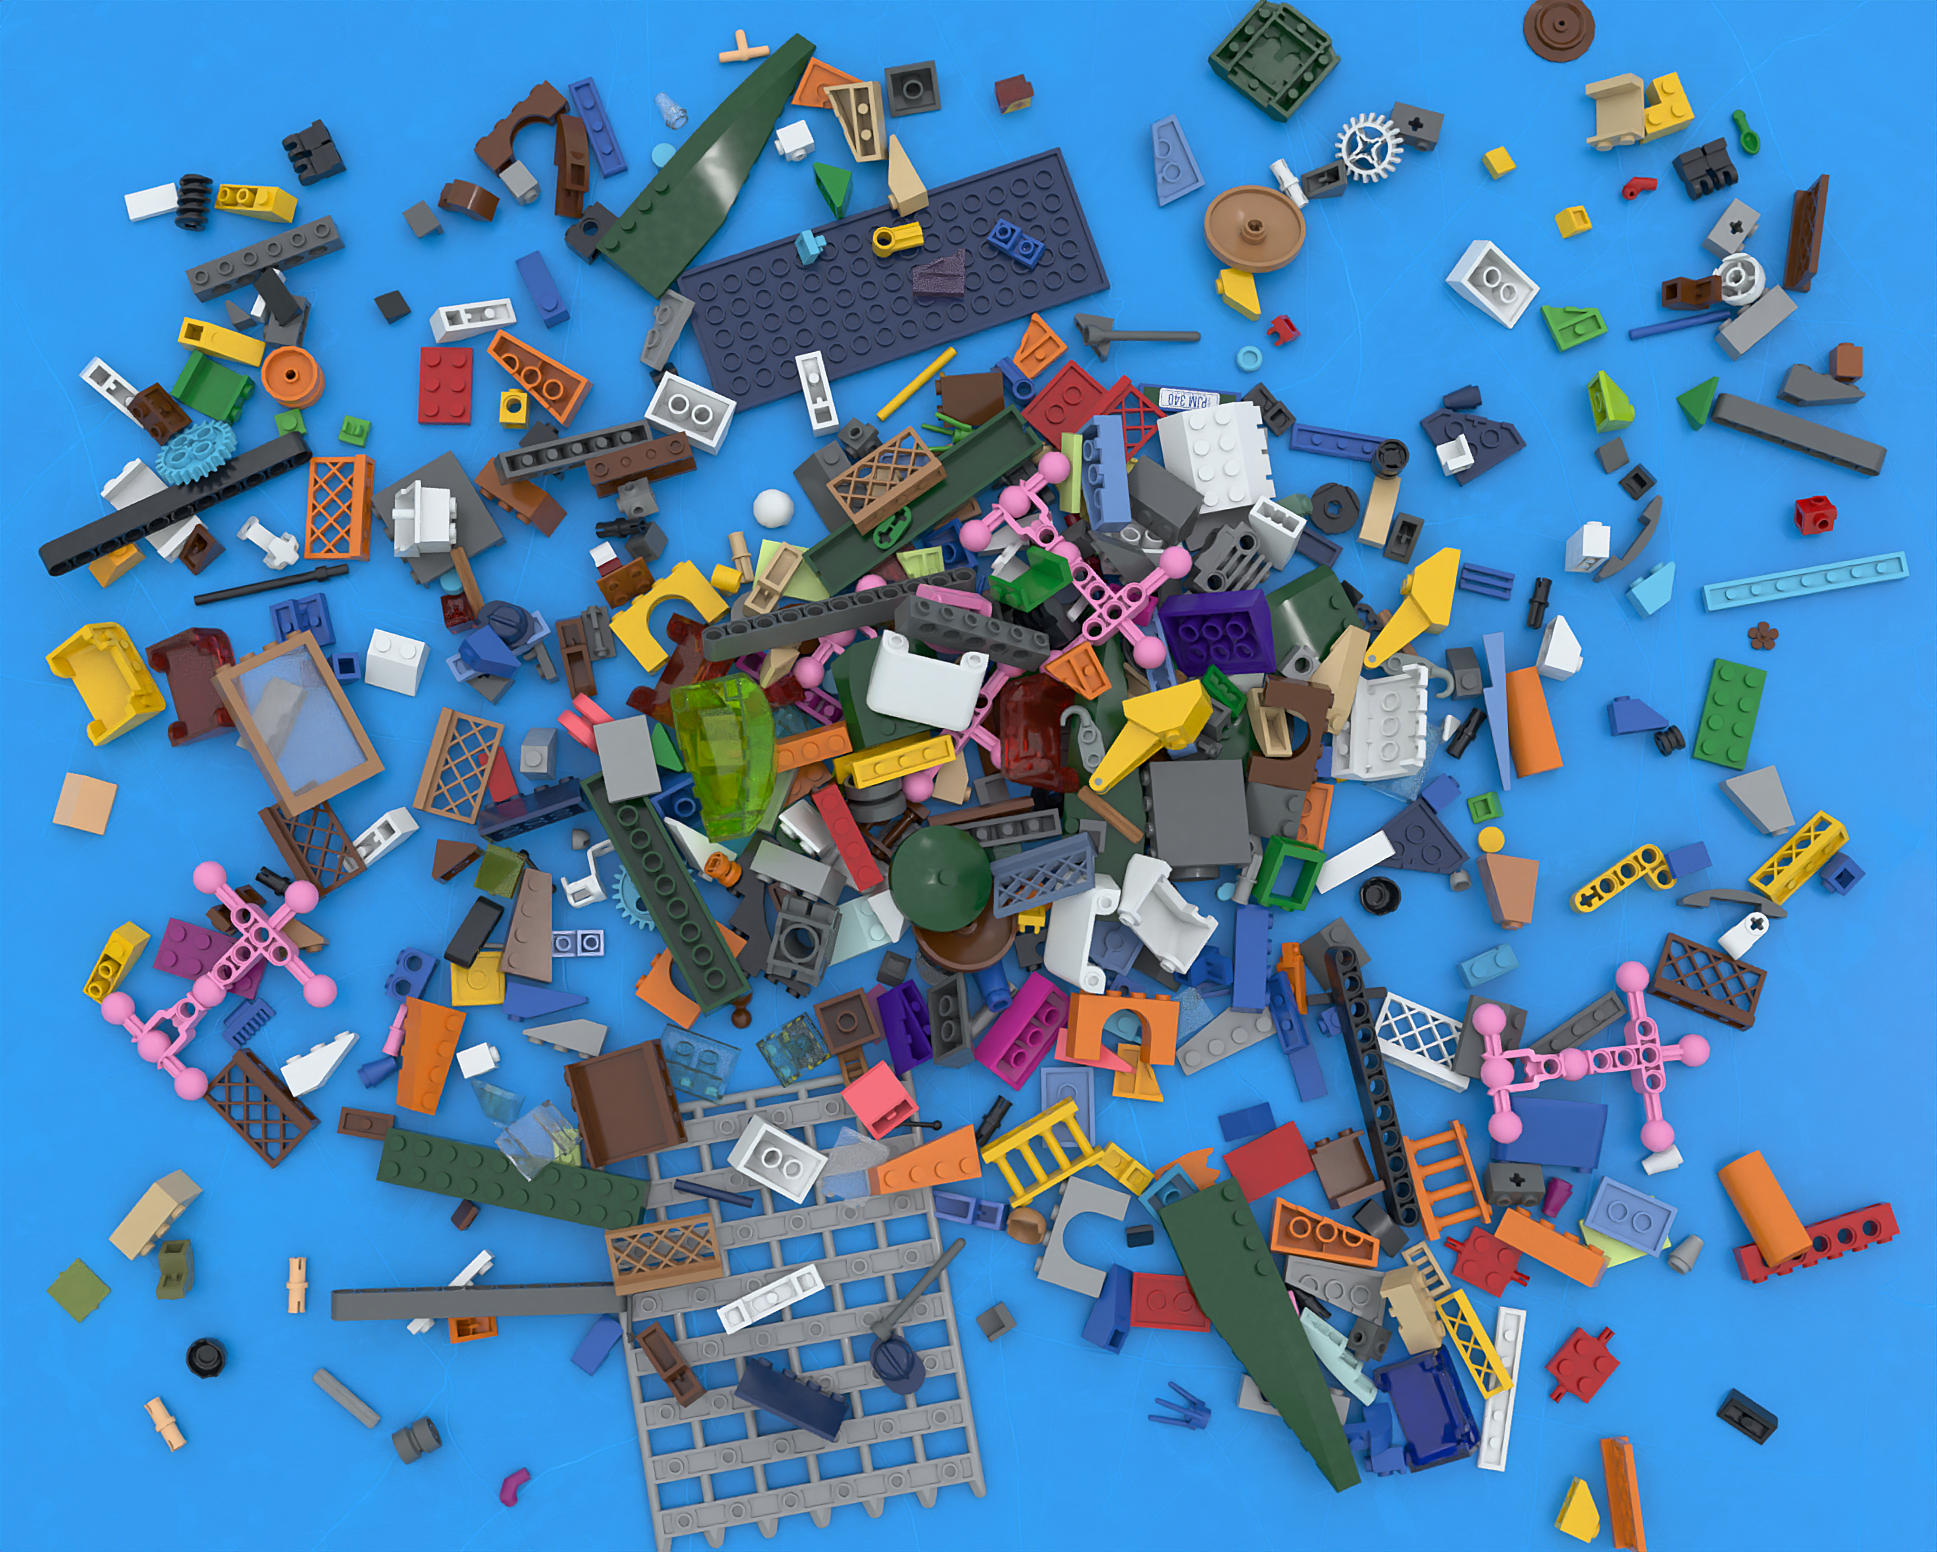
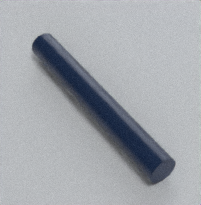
[674,1179,754,1209]

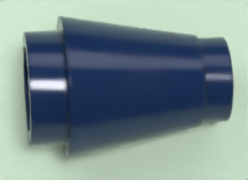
[1443,384,1482,410]

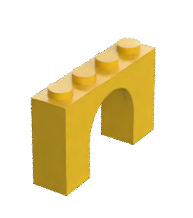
[609,560,731,676]

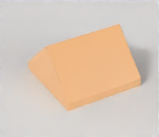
[52,772,119,836]

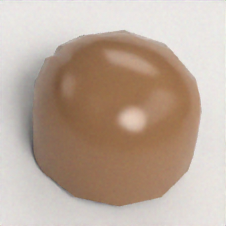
[1006,1207,1047,1245]

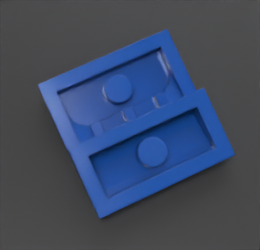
[269,593,336,656]

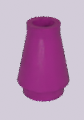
[1541,1176,1573,1218]

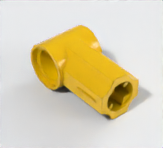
[872,222,924,257]
[710,564,743,598]

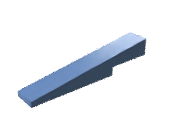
[1135,605,1198,759]
[1482,631,1511,791]

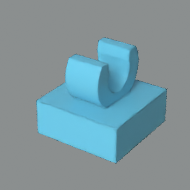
[794,230,827,265]

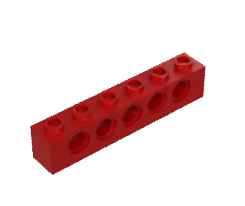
[1732,1202,1900,1284]

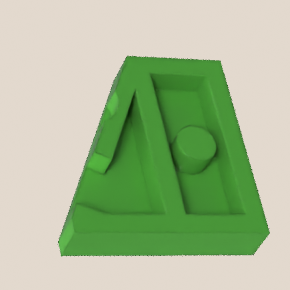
[1540,305,1608,353]

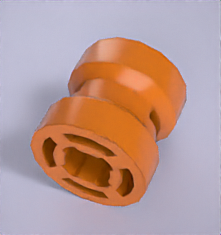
[704,852,741,887]

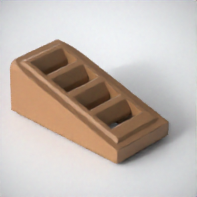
[837,1047,869,1088]

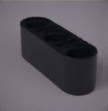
[444,895,505,970]

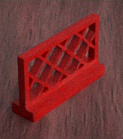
[1054,374,1168,464]

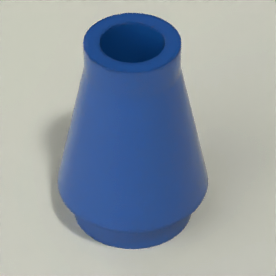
[357,1055,399,1089]

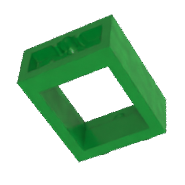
[1251,834,1327,912]

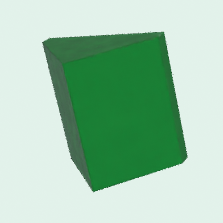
[812,162,853,220]
[651,722,688,773]

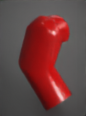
[1622,177,1657,200]

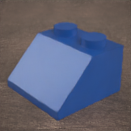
[648,772,720,840]

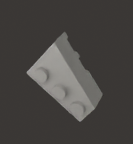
[750,840,847,906]

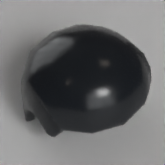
[1358,876,1401,916]
[186,1337,228,1379]

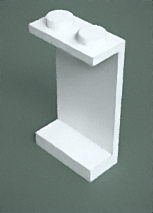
[100,458,209,564]
[991,539,1093,622]

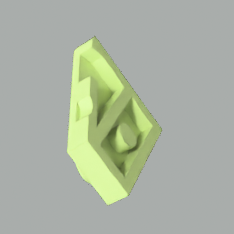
[897,546,944,579]

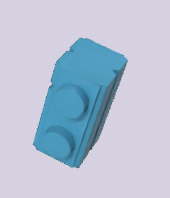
[1456,943,1519,989]

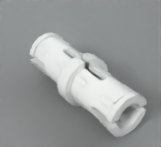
[1270,158,1309,209]

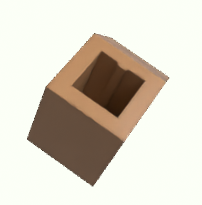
[267,918,330,959]

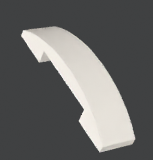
[717,1263,825,1335]

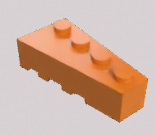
[487,329,593,428]
[396,996,467,1116]
[867,1124,982,1195]
[1267,1196,1380,1269]
[1494,1205,1612,1288]

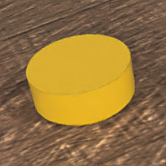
[1477,827,1505,853]

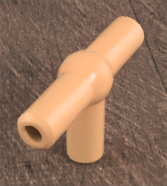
[719,30,770,63]

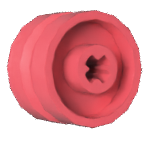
[556,692,615,756]

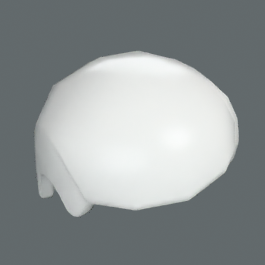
[753,489,795,528]

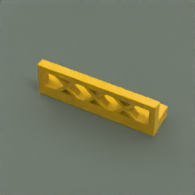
[1748,810,1849,906]
[1435,1288,1514,1400]

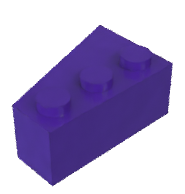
[876,979,933,1077]

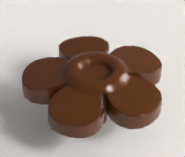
[1748,622,1779,650]

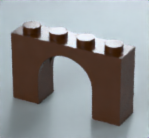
[1245,674,1334,792]

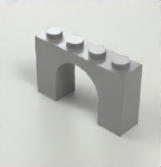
[1033,1175,1131,1298]

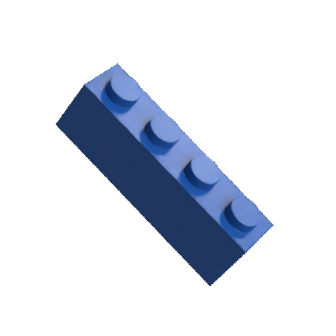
[1230,903,1273,1014]

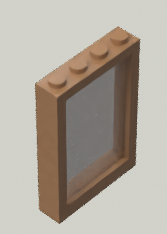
[210,629,385,820]

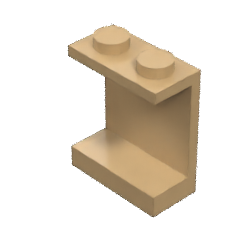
[1586,73,1645,151]

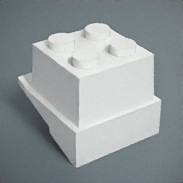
[393,480,457,557]

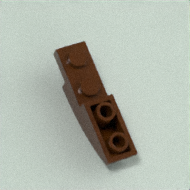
[554,114,589,219]

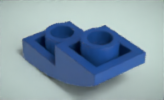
[987,218,1046,269]
[571,1313,623,1376]

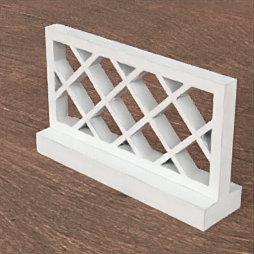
[1374,992,1470,1093]

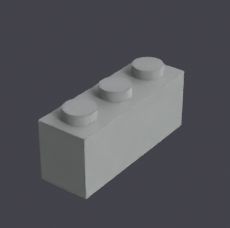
[1714,285,1798,361]

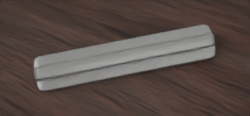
[312,1368,380,1429]

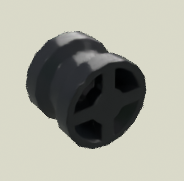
[1654,725,1686,757]

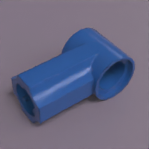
[993,356,1036,407]

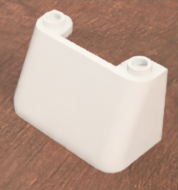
[866,630,989,731]
[1117,854,1219,974]
[1044,870,1121,994]

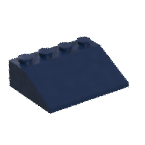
[478,776,591,844]
[733,1356,850,1443]

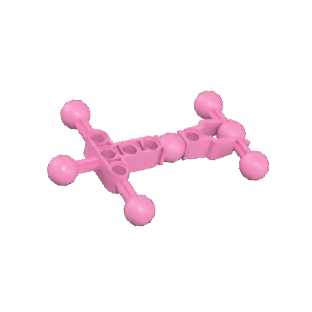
[959,451,1192,683]
[792,574,1026,803]
[101,861,337,1101]
[1472,961,1710,1152]

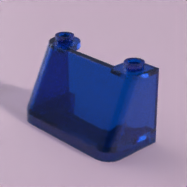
[1373,1344,1481,1474]

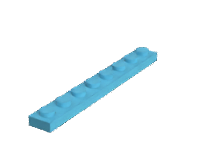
[1701,551,1910,613]

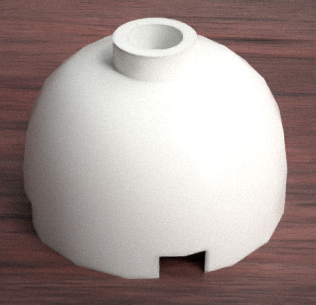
[1713,253,1766,306]

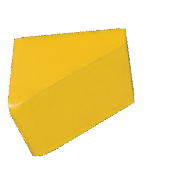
[1481,146,1516,180]
[1555,205,1592,238]

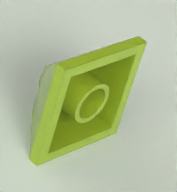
[1587,370,1635,434]

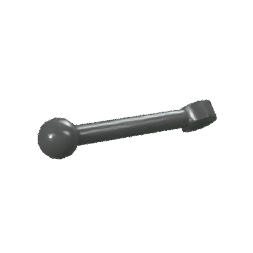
[626,1293,635,1343]

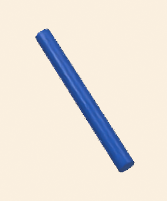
[1629,309,1730,340]

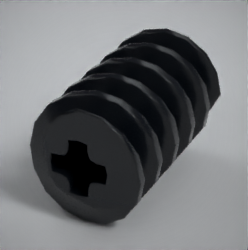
[174,174,213,231]

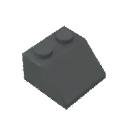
[1244,779,1307,840]
[1299,917,1371,991]

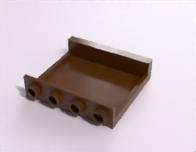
[564,1038,689,1169]

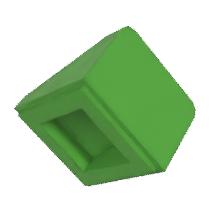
[1467,791,1504,824]

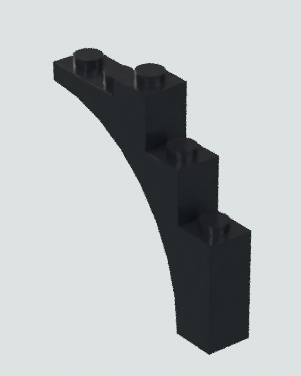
[726,830,812,999]

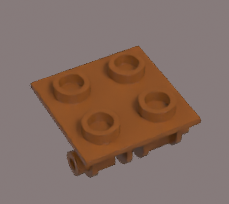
[596,556,655,609]

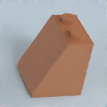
[1476,853,1539,931]

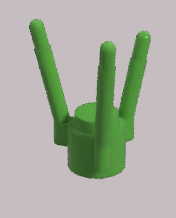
[918,412,976,452]

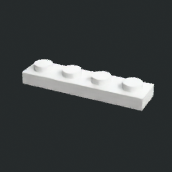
[407,1249,495,1335]

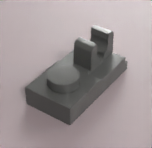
[523,640,560,684]

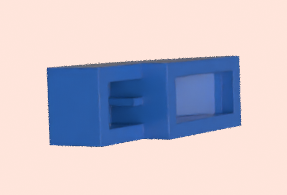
[921,1189,1010,1231]

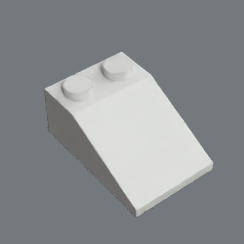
[1445,240,1540,329]
[727,1114,828,1204]

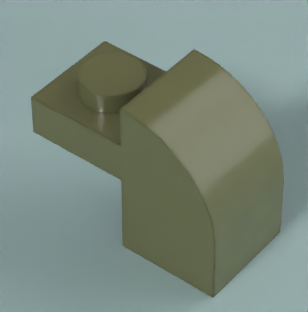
[156,1239,194,1300]

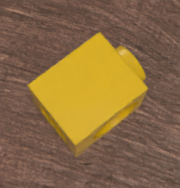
[499,389,531,429]

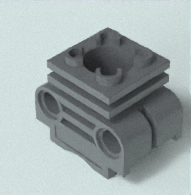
[1182,521,1273,594]
[766,894,843,987]

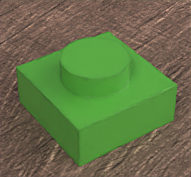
[274,408,308,437]

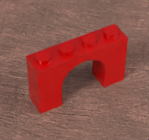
[811,782,884,892]

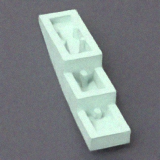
[1299,1307,1379,1406]

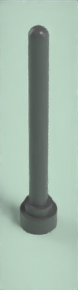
[1083,325,1201,346]
[870,1238,966,1343]

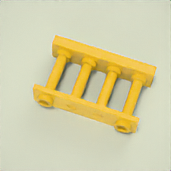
[832,731,956,789]
[979,1095,1105,1209]

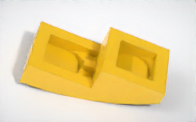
[1098,1141,1155,1196]

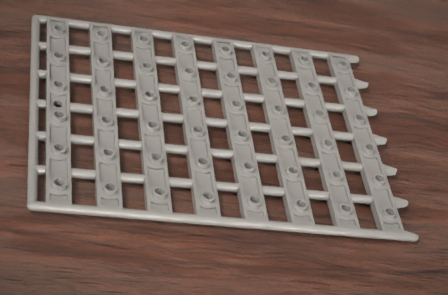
[595,1064,987,1552]

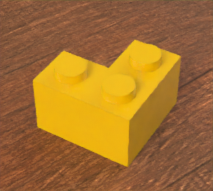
[1639,72,1695,145]

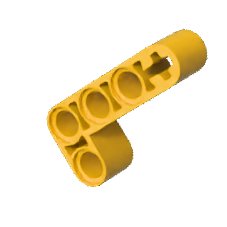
[1569,844,1677,914]

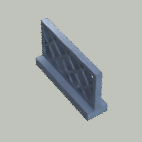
[990,832,1098,919]

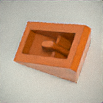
[448,1316,498,1344]

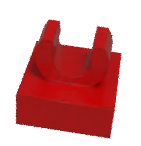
[1267,315,1301,346]

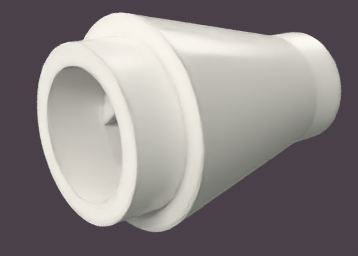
[1641,1143,1683,1176]

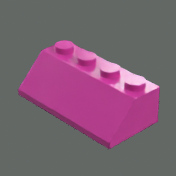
[975,971,1070,1091]

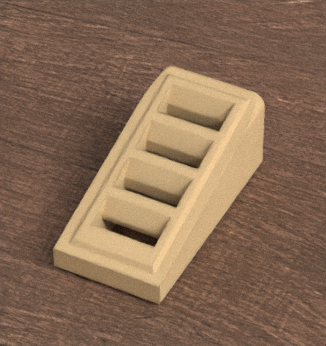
[1401,1240,1451,1299]

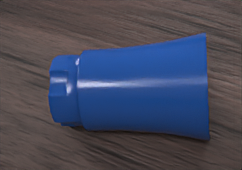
[970,959,1013,1013]

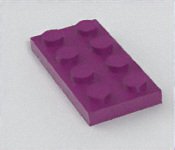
[153,917,269,1000]

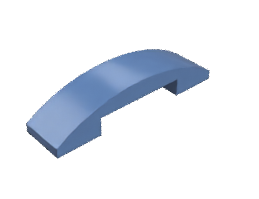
[445,610,551,683]

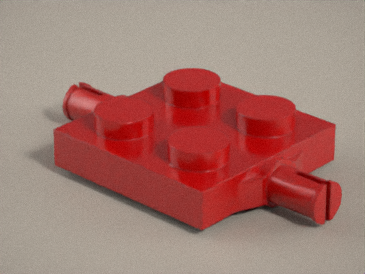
[1444,1225,1530,1298]
[1544,1326,1620,1404]

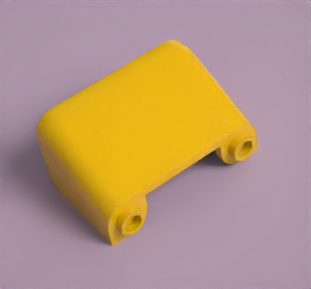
[45,622,166,746]

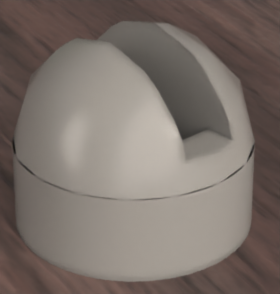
[572,829,590,850]
[1449,869,1472,891]

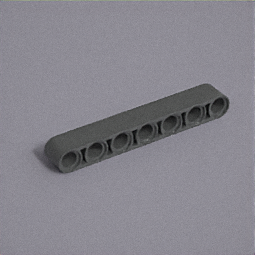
[1711,393,1887,476]

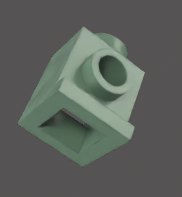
[1275,493,1313,519]

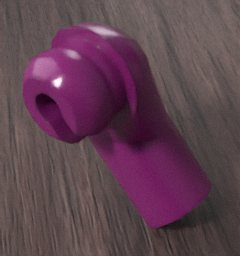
[499,1467,531,1507]

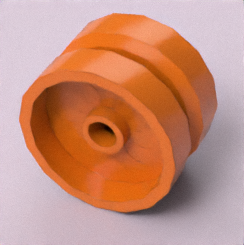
[261,346,325,410]

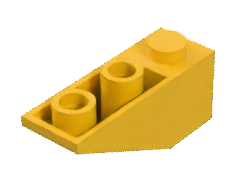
[214,184,298,223]
[178,317,266,368]
[82,921,151,1004]

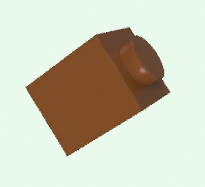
[1829,343,1863,383]

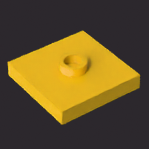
[450,951,505,1007]

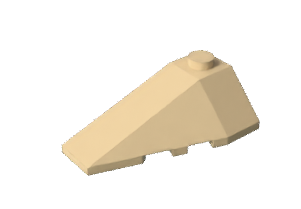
[1285,624,1370,735]

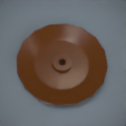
[1523,0,1595,63]

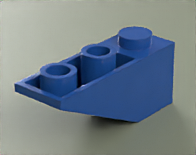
[1081,1263,1132,1355]

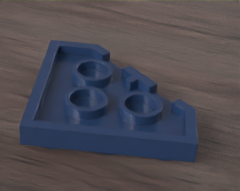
[1419,408,1527,487]
[1370,797,1470,875]

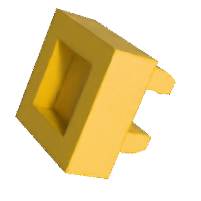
[1017,904,1045,934]

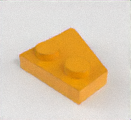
[1112,1043,1163,1102]

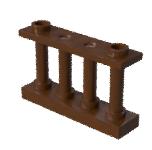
[585,431,697,499]
[808,749,930,863]

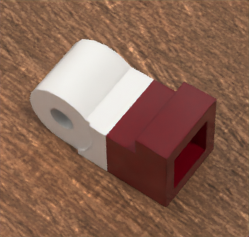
[589,541,623,577]

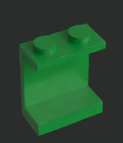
[170,349,255,427]
[987,545,1074,613]

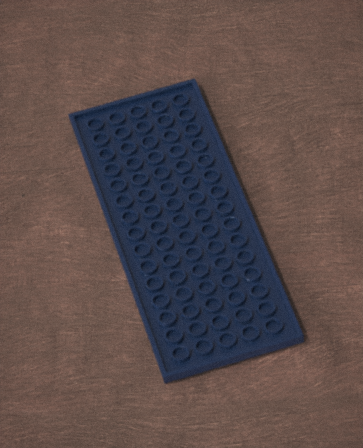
[677,147,1110,415]

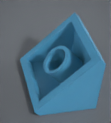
[1136,1163,1200,1229]

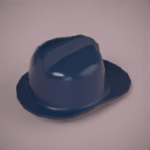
[476,600,535,647]
[869,1334,925,1395]

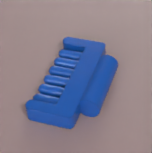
[222,998,276,1050]

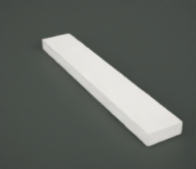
[1476,1306,1526,1472]

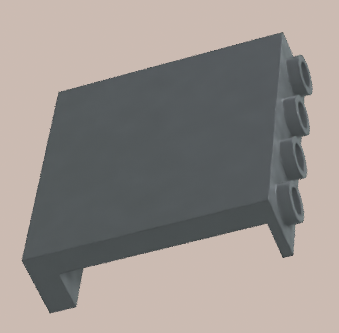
[370,450,507,589]
[1140,759,1252,869]

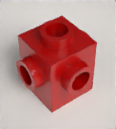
[1794,495,1837,535]

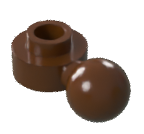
[731,986,753,1029]

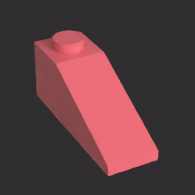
[1054,1028,1137,1074]

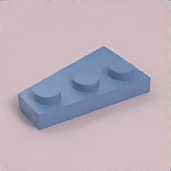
[1150,113,1205,207]

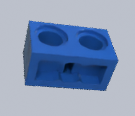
[385,946,441,1004]

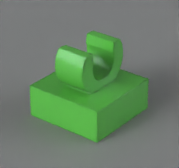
[338,415,372,448]

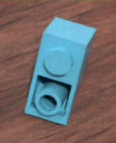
[1625,561,1675,619]

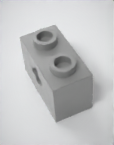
[1701,198,1761,260]

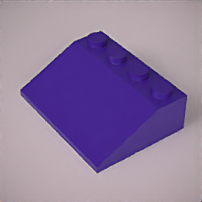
[1157,589,1276,677]

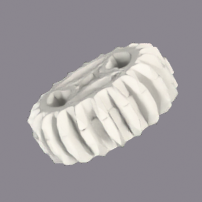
[1335,113,1404,183]

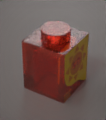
[994,74,1034,115]

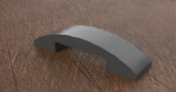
[1593,495,1662,583]
[1676,889,1787,920]

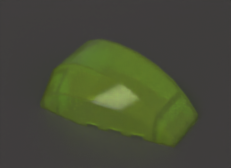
[669,672,778,844]

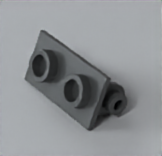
[581,605,616,662]

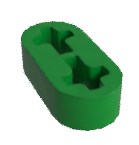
[873,506,913,550]

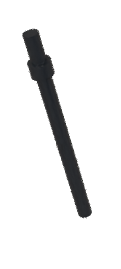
[194,564,349,606]

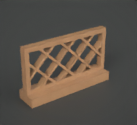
[826,425,947,536]
[412,707,505,825]
[604,1212,723,1296]

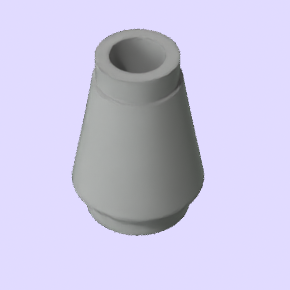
[1667,1234,1704,1275]

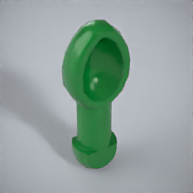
[1732,109,1760,155]

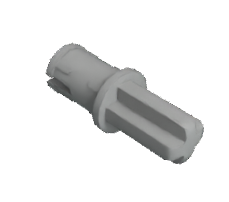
[1231,852,1263,905]

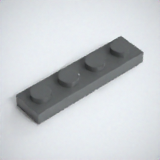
[1525,990,1628,1069]

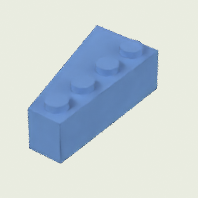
[1075,415,1132,533]

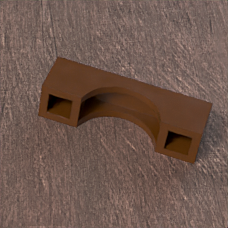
[474,80,571,179]

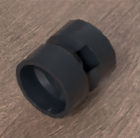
[1370,439,1409,480]

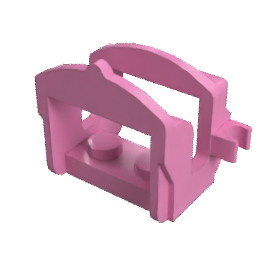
[916,583,992,654]

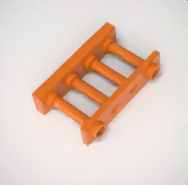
[1402,1120,1492,1241]

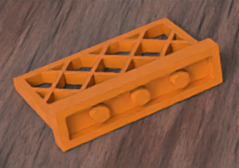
[304,454,375,561]
[1599,1436,1647,1552]

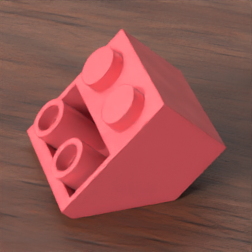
[840,1060,920,1141]

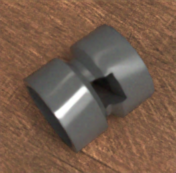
[392,1415,442,1465]

